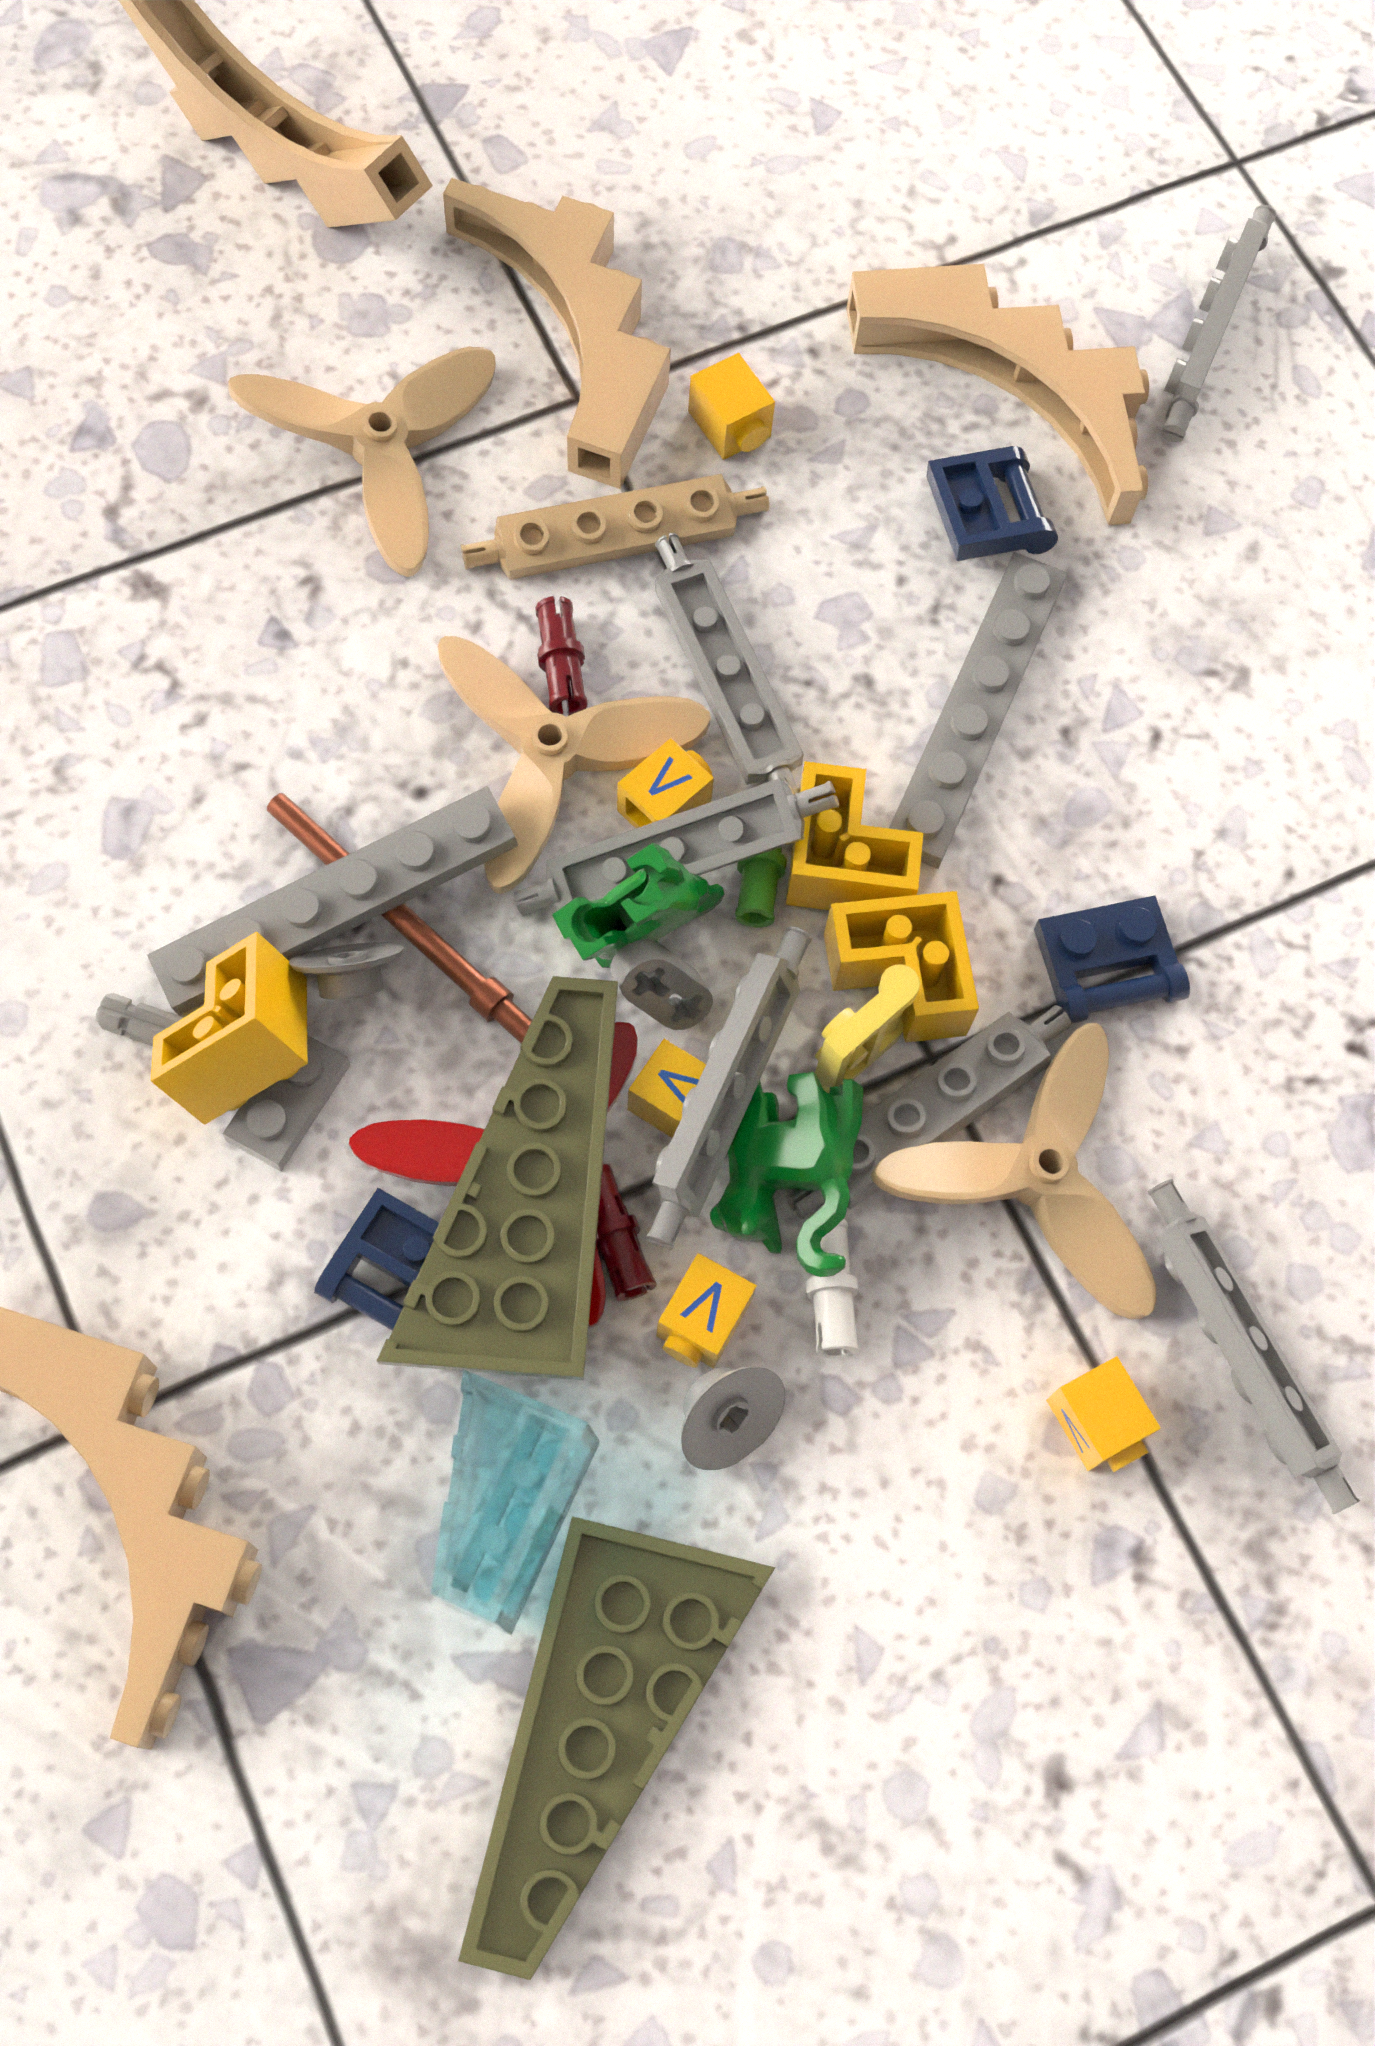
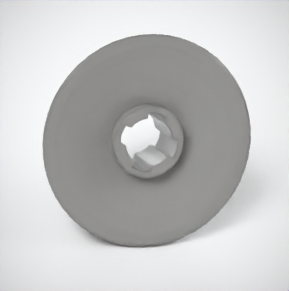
[289,942,404,1000]
[681,1366,785,1470]

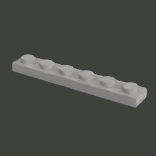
[889,552,1068,869]
[147,786,518,1015]

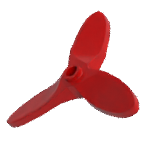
[349,1022,638,1328]

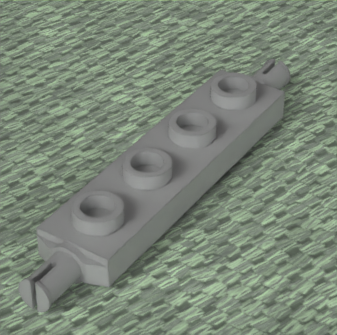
[1161,205,1277,442]
[655,533,804,793]
[514,778,839,916]
[646,927,812,1250]
[786,1005,1071,1219]
[1148,1179,1360,1515]

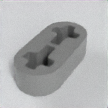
[610,939,713,1030]

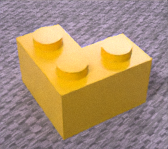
[785,761,923,910]
[824,891,979,1043]
[150,931,308,1125]

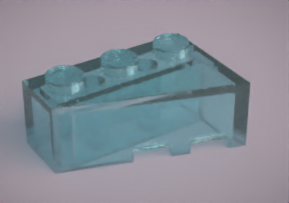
[431,1369,600,1635]

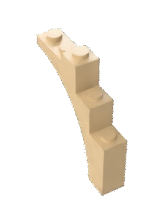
[118,0,433,228]
[443,178,671,489]
[846,264,1149,525]
[0,1307,262,1750]

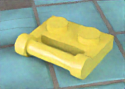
[815,964,920,1093]

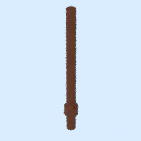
[267,793,532,1044]

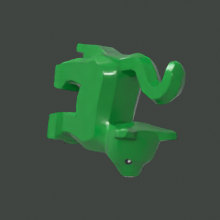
[552,843,725,968]
[709,1072,863,1277]

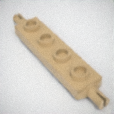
[460,474,769,580]

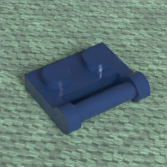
[926,446,1058,561]
[1034,895,1190,1024]
[314,1188,439,1331]

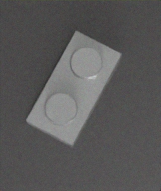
[222,1035,350,1172]

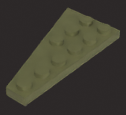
[376,976,618,1380]
[458,1516,776,1980]

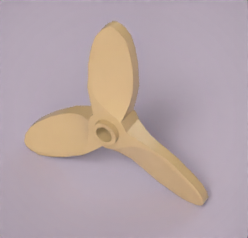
[228,346,496,577]
[438,636,711,894]
[871,1023,1156,1319]

